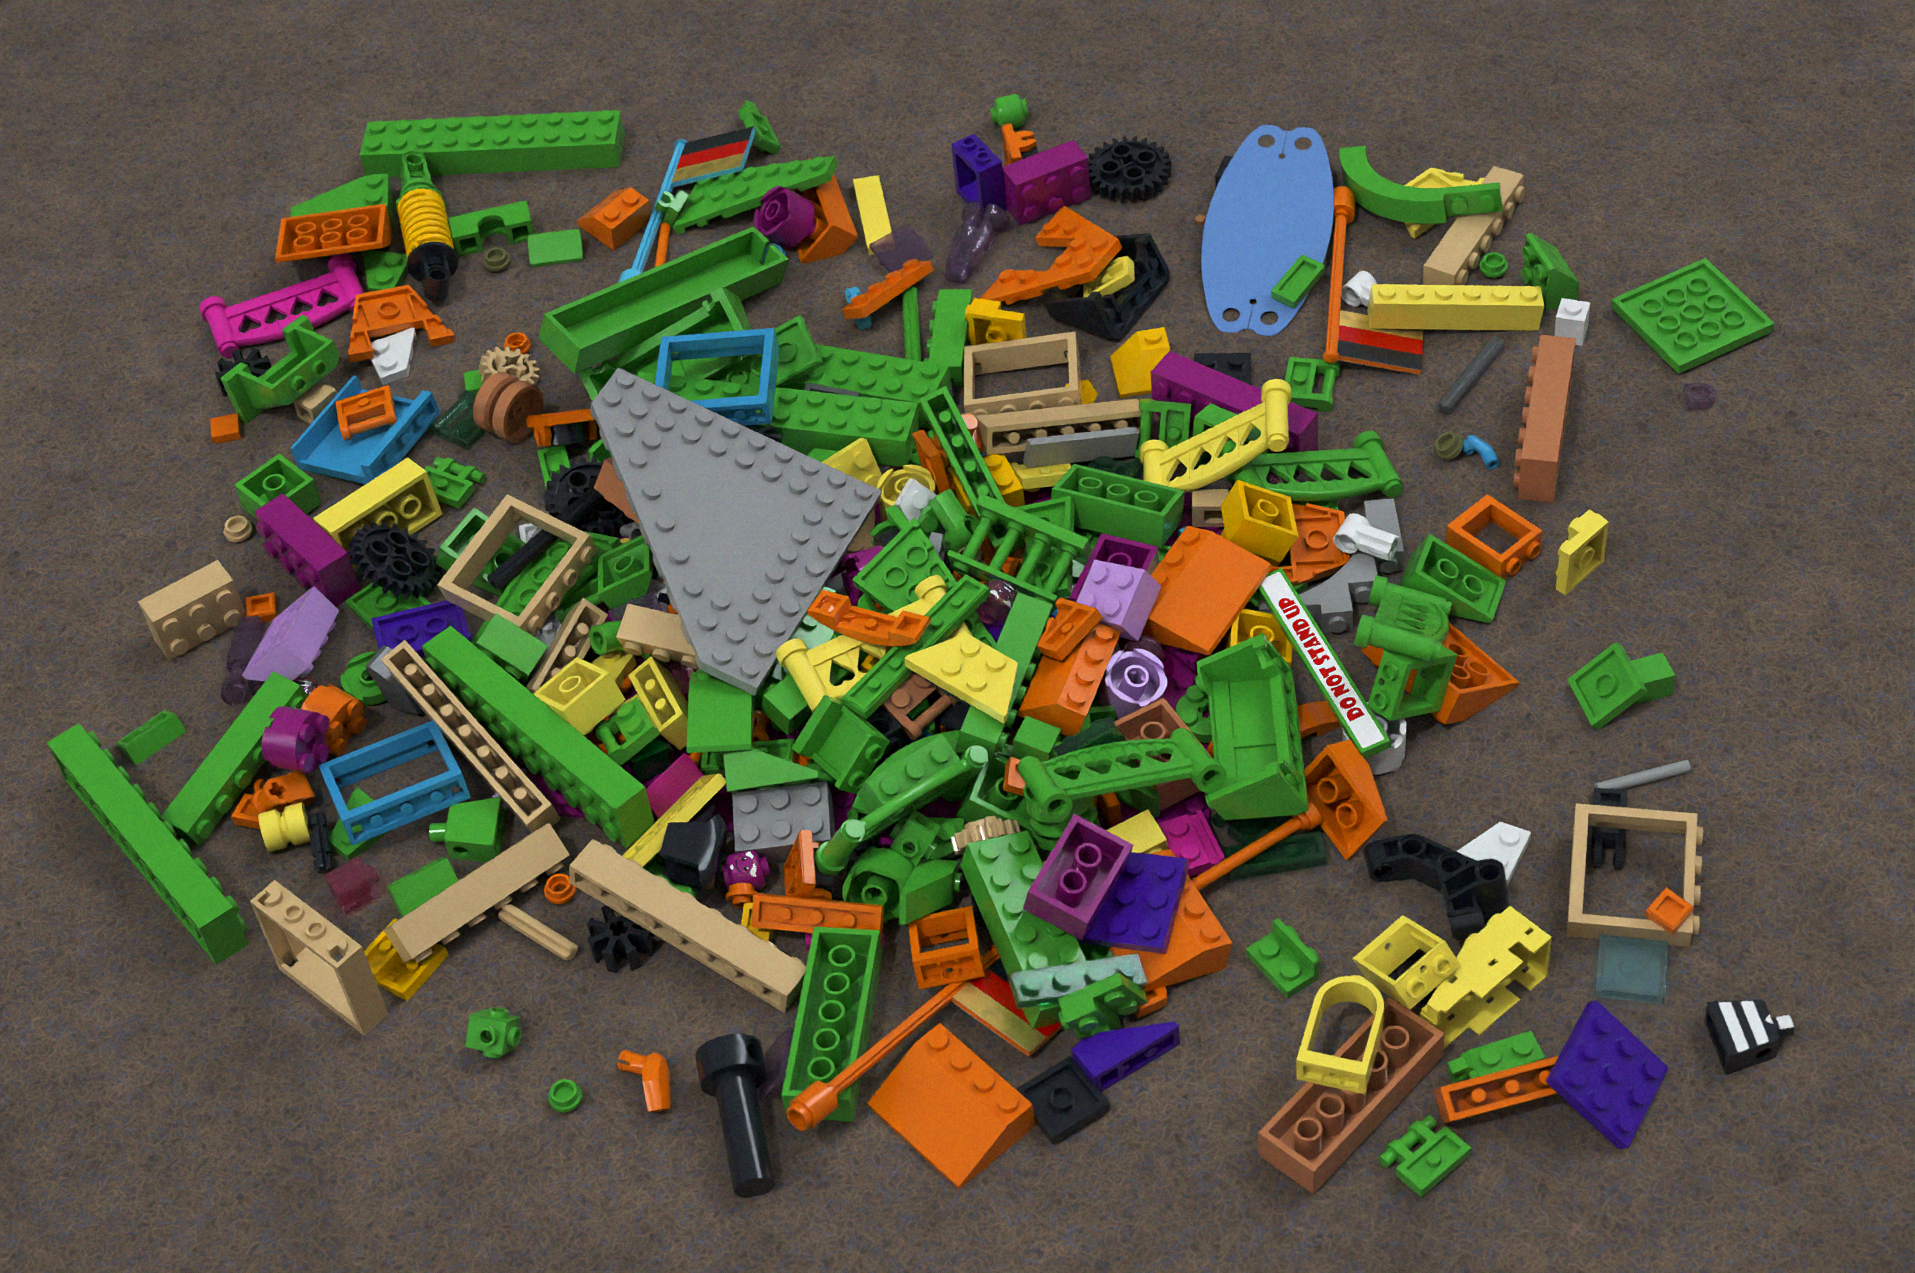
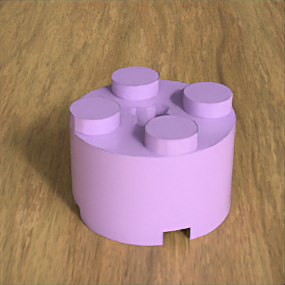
[1098,649,1167,719]

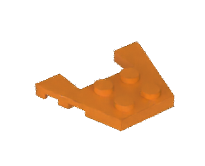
[348,285,455,363]
[1269,503,1350,587]

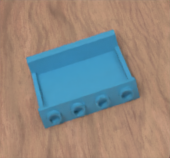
[290,376,441,484]

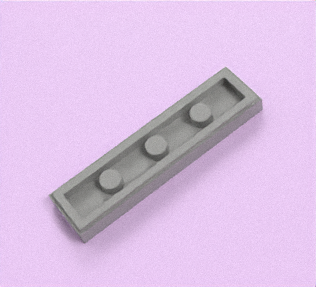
[1023,427,1139,468]

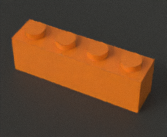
[1433,1056,1559,1124]

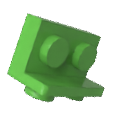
[1246,918,1320,999]

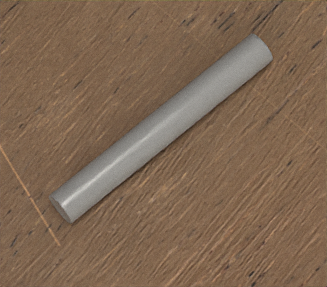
[1595,760,1691,790]

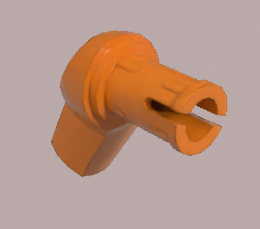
[617,1050,671,1113]

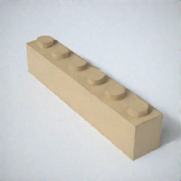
[1423,166,1526,285]
[975,399,1141,455]
[383,823,570,962]

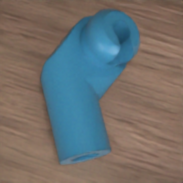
[1463,435,1500,470]

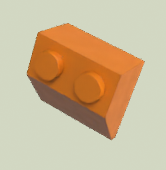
[576,187,651,250]

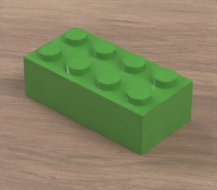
[1051,464,1185,548]

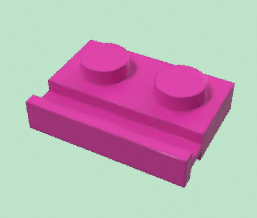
[1157,810,1225,877]

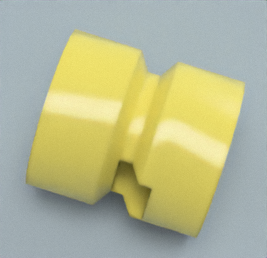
[258,802,311,853]

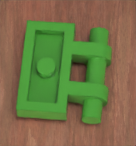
[424,457,486,509]
[1378,1115,1471,1198]

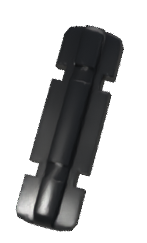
[308,813,333,873]

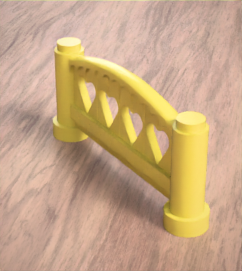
[1140,379,1291,493]
[775,575,972,712]

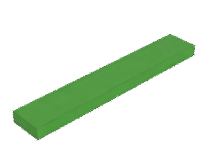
[842,574,991,719]

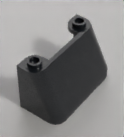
[1043,233,1169,339]

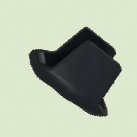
[661,814,727,901]

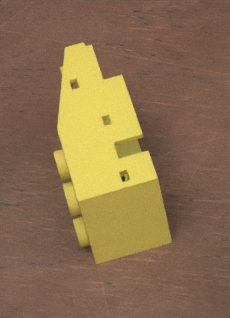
[1420,906,1552,1049]

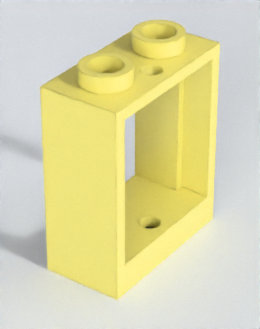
[1353,915,1461,1010]

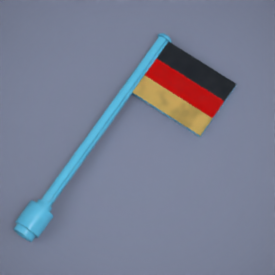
[618,126,756,283]

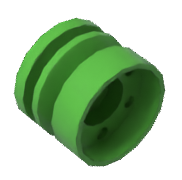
[1023,770,1100,851]

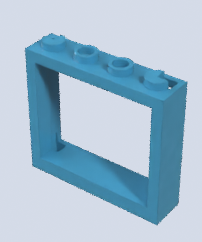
[655,328,780,426]
[318,721,471,845]

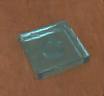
[1595,934,1668,1004]

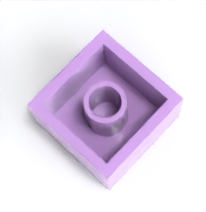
[1076,560,1161,641]

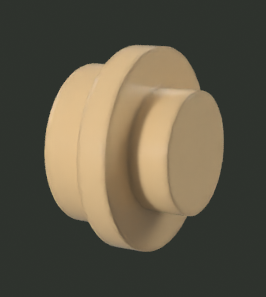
[224,516,253,542]

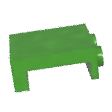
[792,695,890,794]

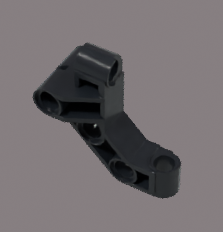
[1363,833,1510,941]

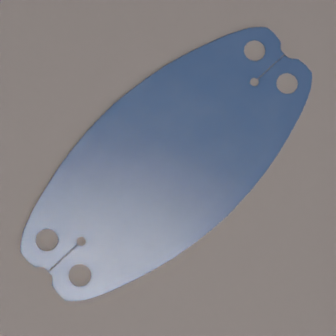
[1201,125,1334,336]

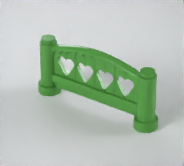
[1219,431,1403,502]
[1353,575,1452,662]
[1018,728,1227,822]
[814,745,988,876]

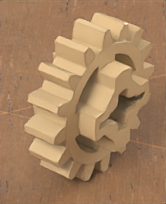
[478,346,540,386]
[951,816,1021,855]

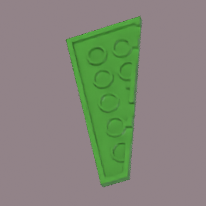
[673,156,838,234]
[852,517,996,648]
[472,531,622,645]

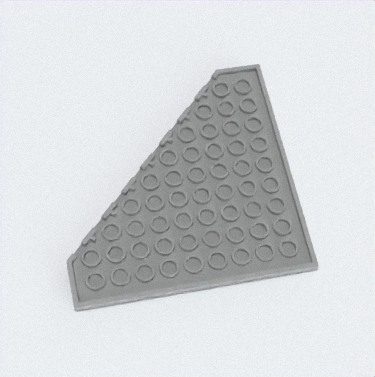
[590,368,882,696]

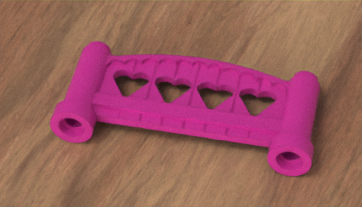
[199,253,364,358]

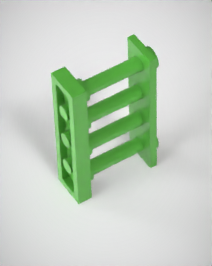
[947,493,1092,610]

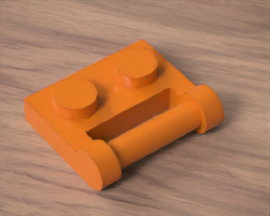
[335,385,398,441]

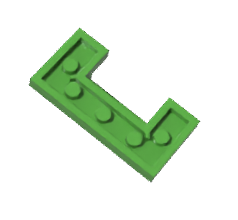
[220,315,339,424]

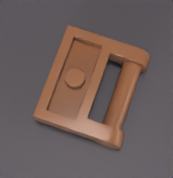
[881,672,961,741]

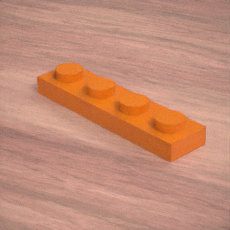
[842,259,934,319]
[751,893,884,938]

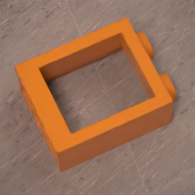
[1446,494,1542,579]
[908,906,985,990]

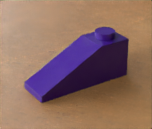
[1071,1022,1180,1092]

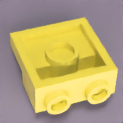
[1556,510,1609,595]

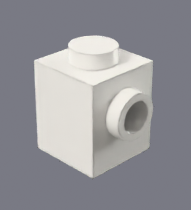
[1554,298,1590,346]

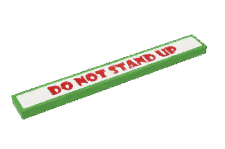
[1257,568,1391,759]

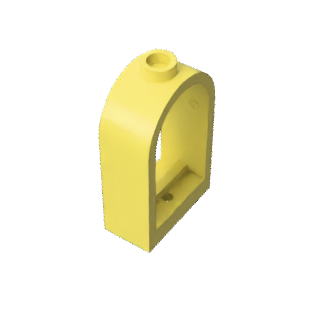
[1296,975,1384,1094]

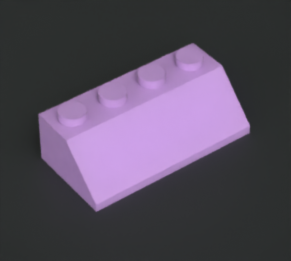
[242,586,339,681]

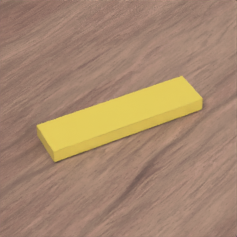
[853,175,895,255]

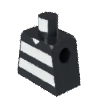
[1704,999,1794,1075]

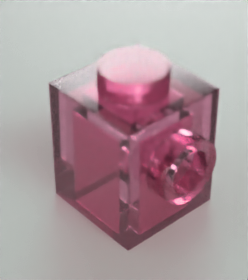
[324,856,380,915]

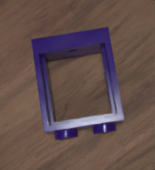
[951,134,1007,220]

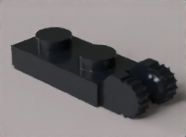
[1592,788,1627,869]

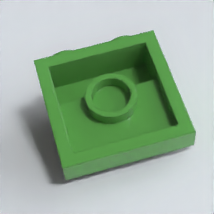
[1058,972,1148,1039]

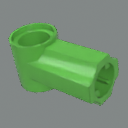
[929,489,980,552]

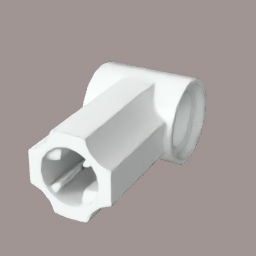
[1341,271,1377,307]
[1333,513,1399,561]

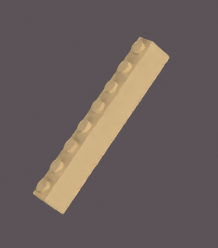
[381,640,561,833]
[569,839,806,1013]

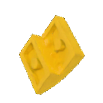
[364,918,449,1001]

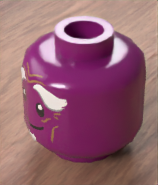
[721,850,771,891]

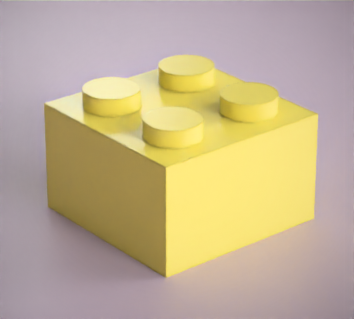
[533,657,626,736]

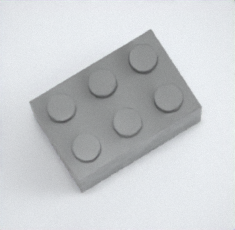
[732,781,835,863]

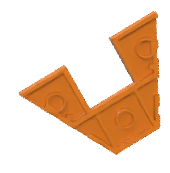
[980,206,1122,305]

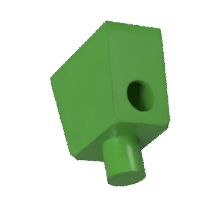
[429,797,506,863]

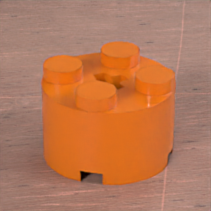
[301,684,367,756]

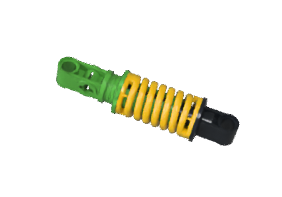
[396,150,458,302]

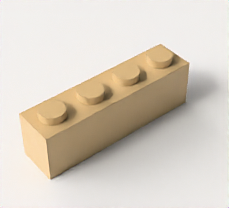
[526,598,608,693]
[616,604,698,669]

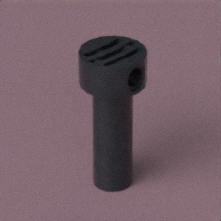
[695,1034,775,1198]

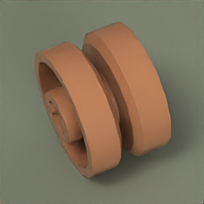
[473,372,544,443]

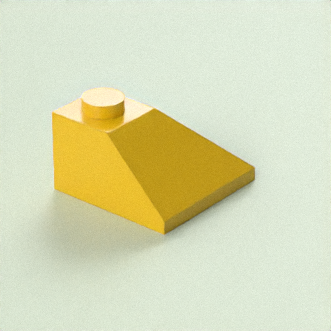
[1110,327,1170,398]

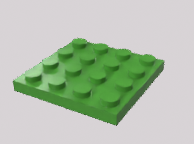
[1611,258,1774,374]

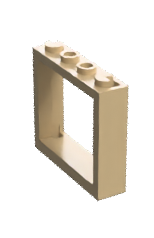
[964,331,1082,417]
[437,494,598,636]
[1566,803,1703,947]
[250,880,388,1036]

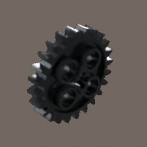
[1088,136,1172,202]
[544,455,632,537]
[348,521,442,600]

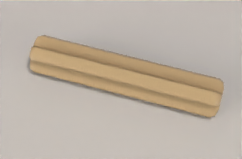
[498,904,578,960]

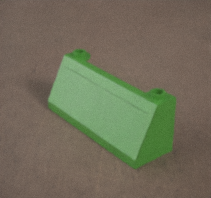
[578,286,754,402]
[1195,633,1309,820]

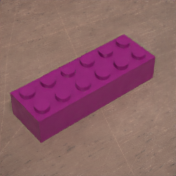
[1151,351,1318,475]

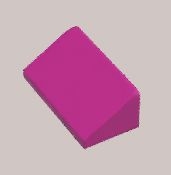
[646,753,704,819]

